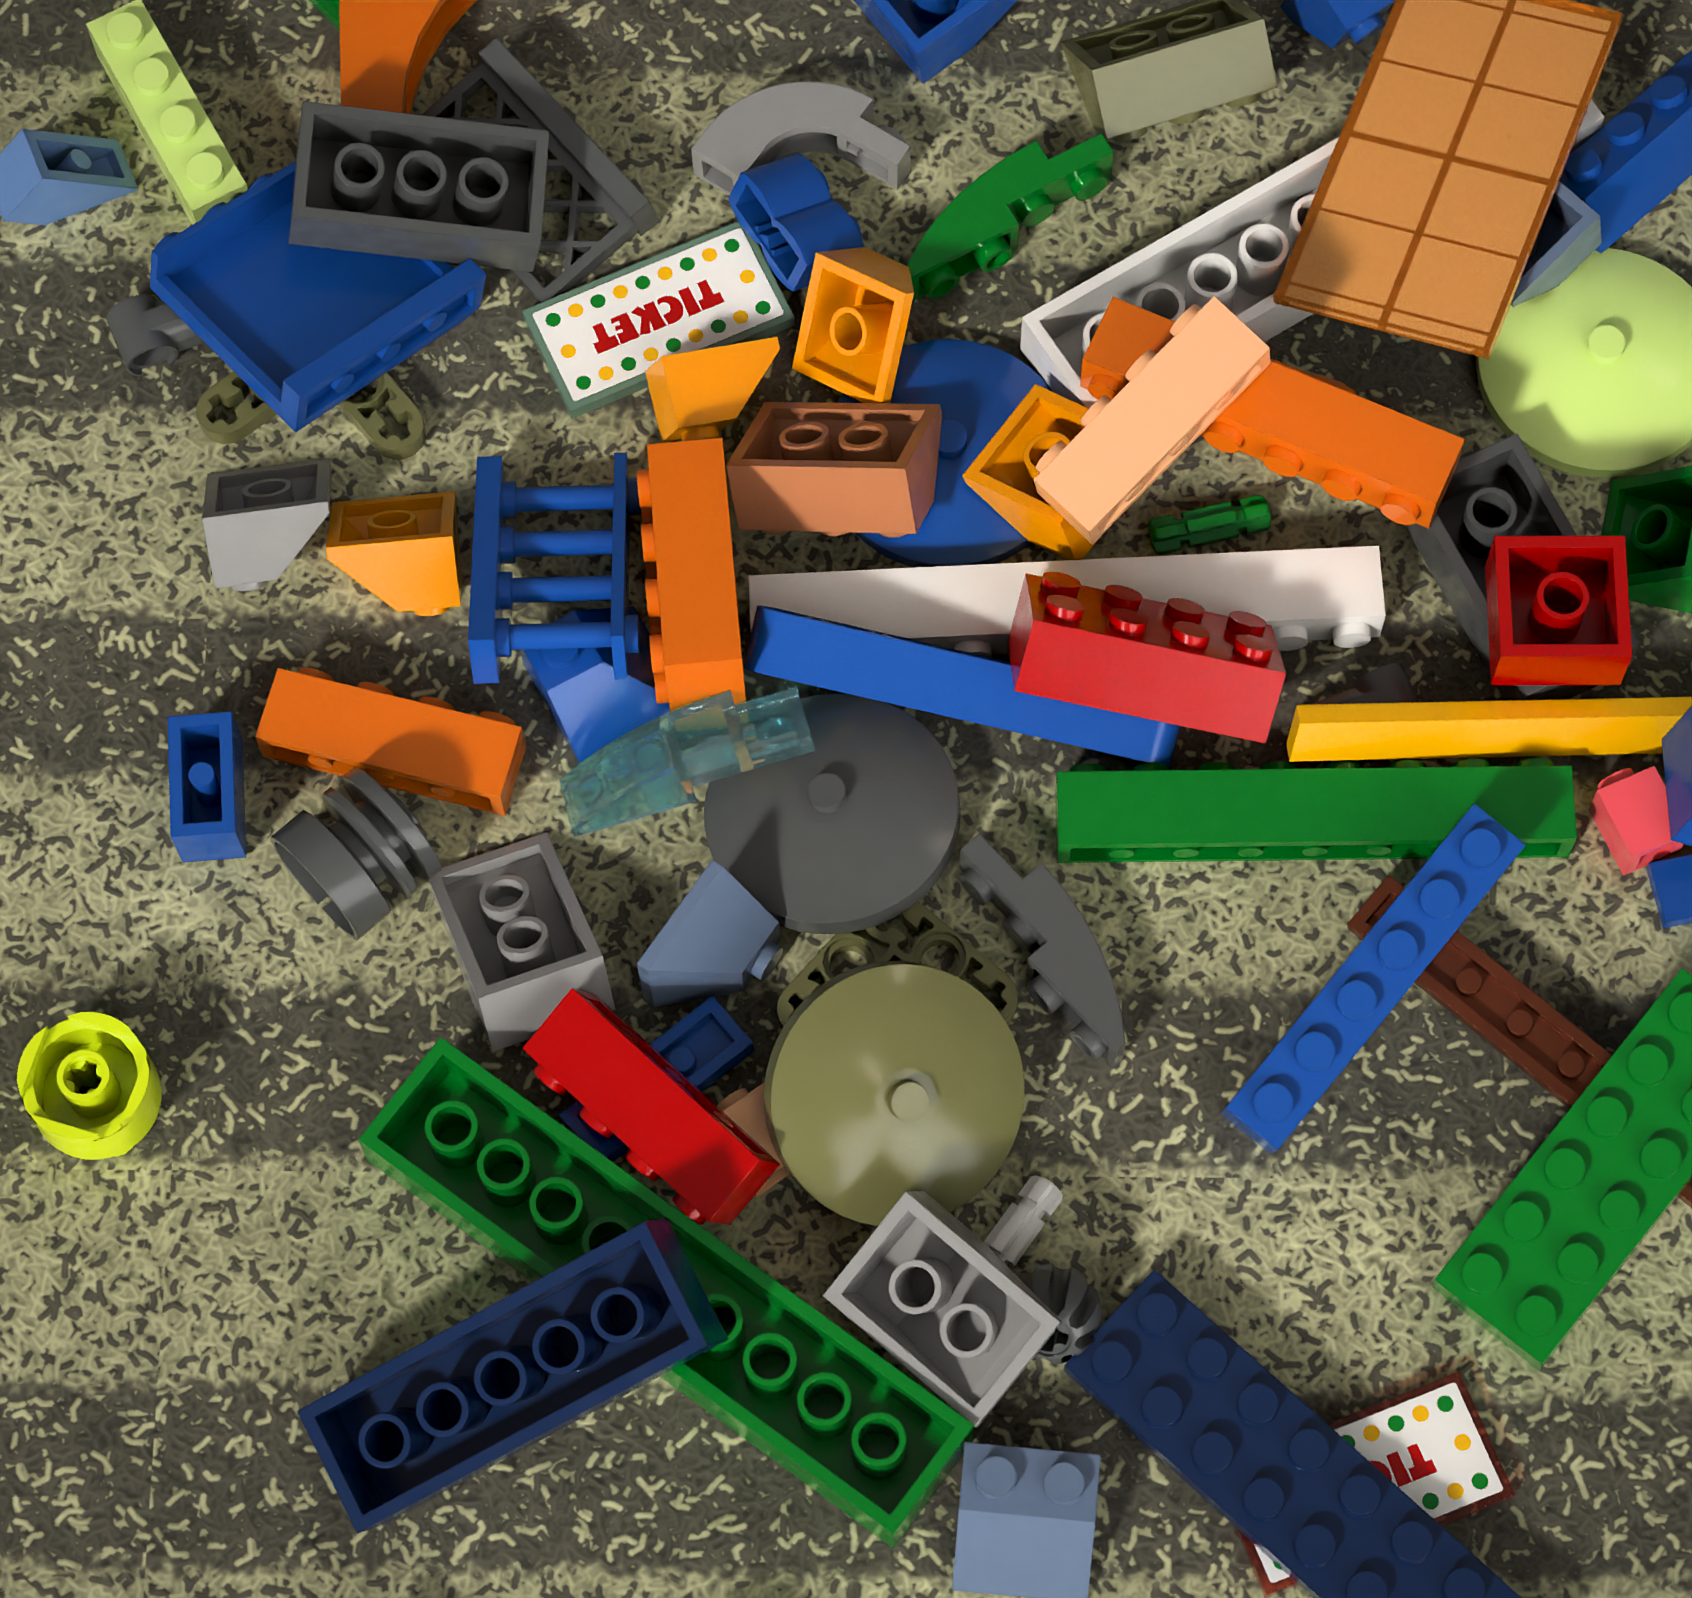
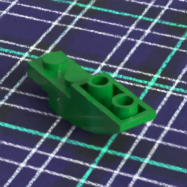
[906,133,1114,301]

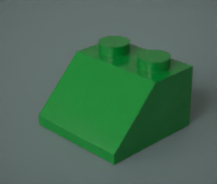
[1601,466,1692,614]

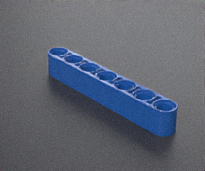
[743,605,1180,766]

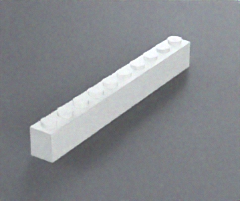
[748,546,1386,658]

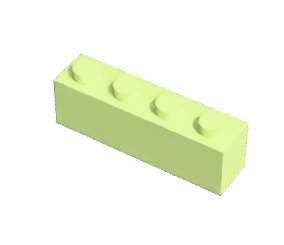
[86,0,248,225]

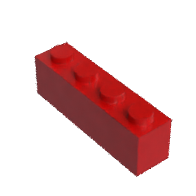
[522,988,780,1225]

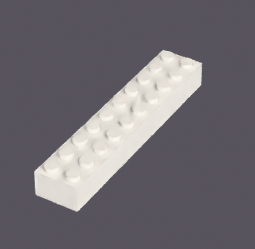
[1020,100,1605,408]

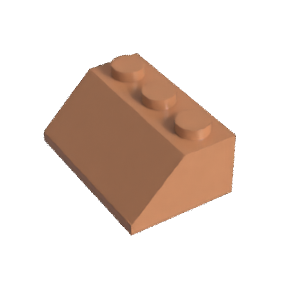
[726,402,942,537]

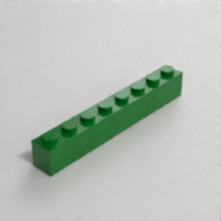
[1055,758,1577,863]

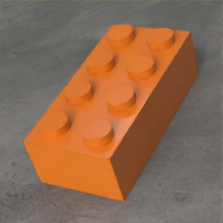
[636,438,748,727]

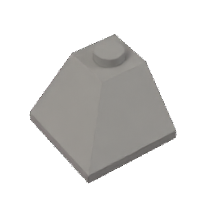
[202,458,332,591]

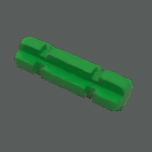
[1148,495,1271,555]

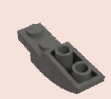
[959,833,1126,1068]

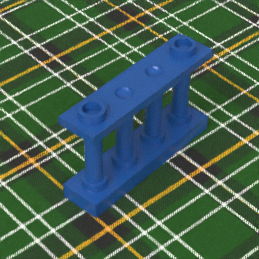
[468,452,641,684]

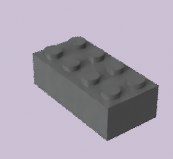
[288,101,549,272]
[1404,433,1640,700]

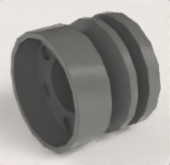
[270,767,442,941]

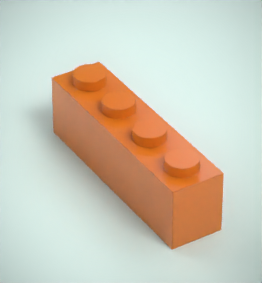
[255,667,526,816]

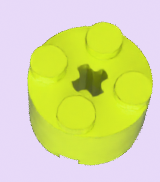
[17,1012,162,1160]

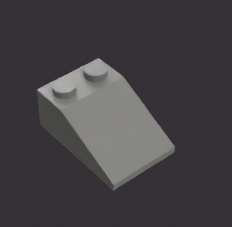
[428,832,616,1052]
[823,1191,1062,1427]

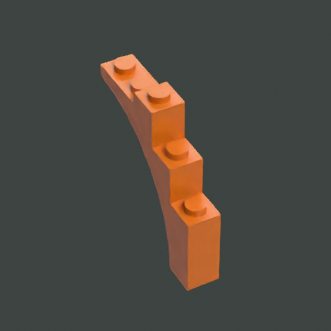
[339,0,478,114]

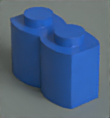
[728,153,864,291]

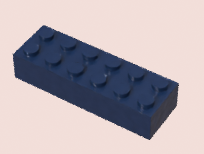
[297,1218,728,1534]

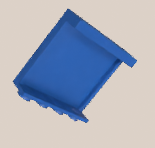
[150,160,486,433]

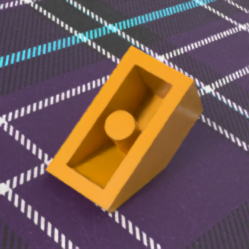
[645,337,780,442]

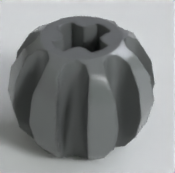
[1018,1263,1103,1365]

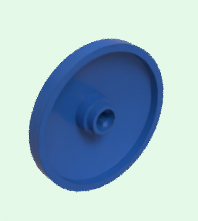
[837,339,1053,568]

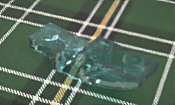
[560,687,815,837]

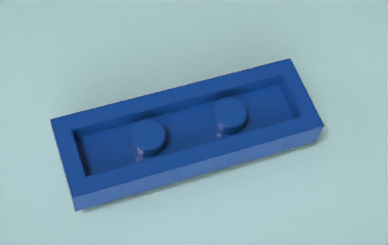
[559,996,755,1162]

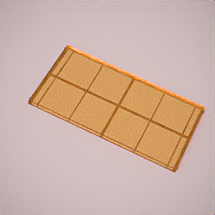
[1273,0,1623,359]

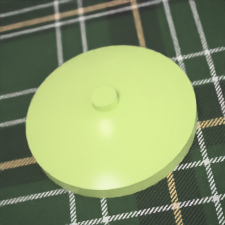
[1476,248,1692,478]

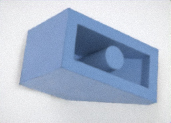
[0,129,138,225]

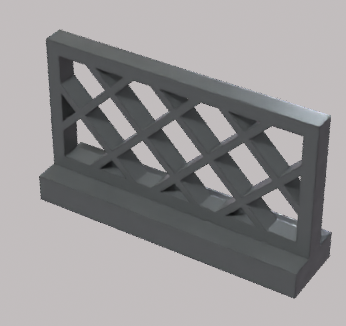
[422,38,660,303]

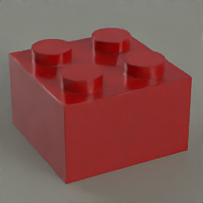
[1485,536,1632,685]

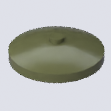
[764,961,1025,1226]

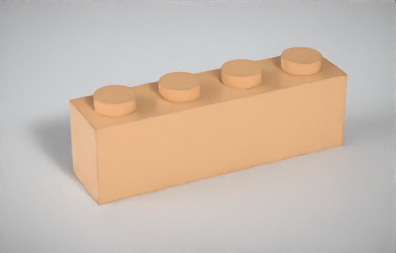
[1034,296,1271,544]

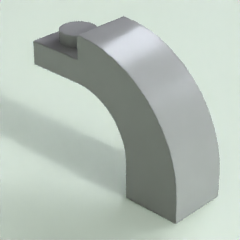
[691,82,911,195]

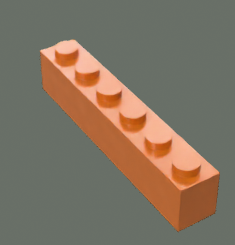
[1080,297,1465,529]

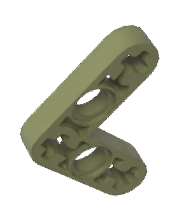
[196,371,426,460]
[777,901,1018,1030]

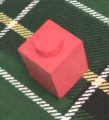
[1588,766,1684,876]

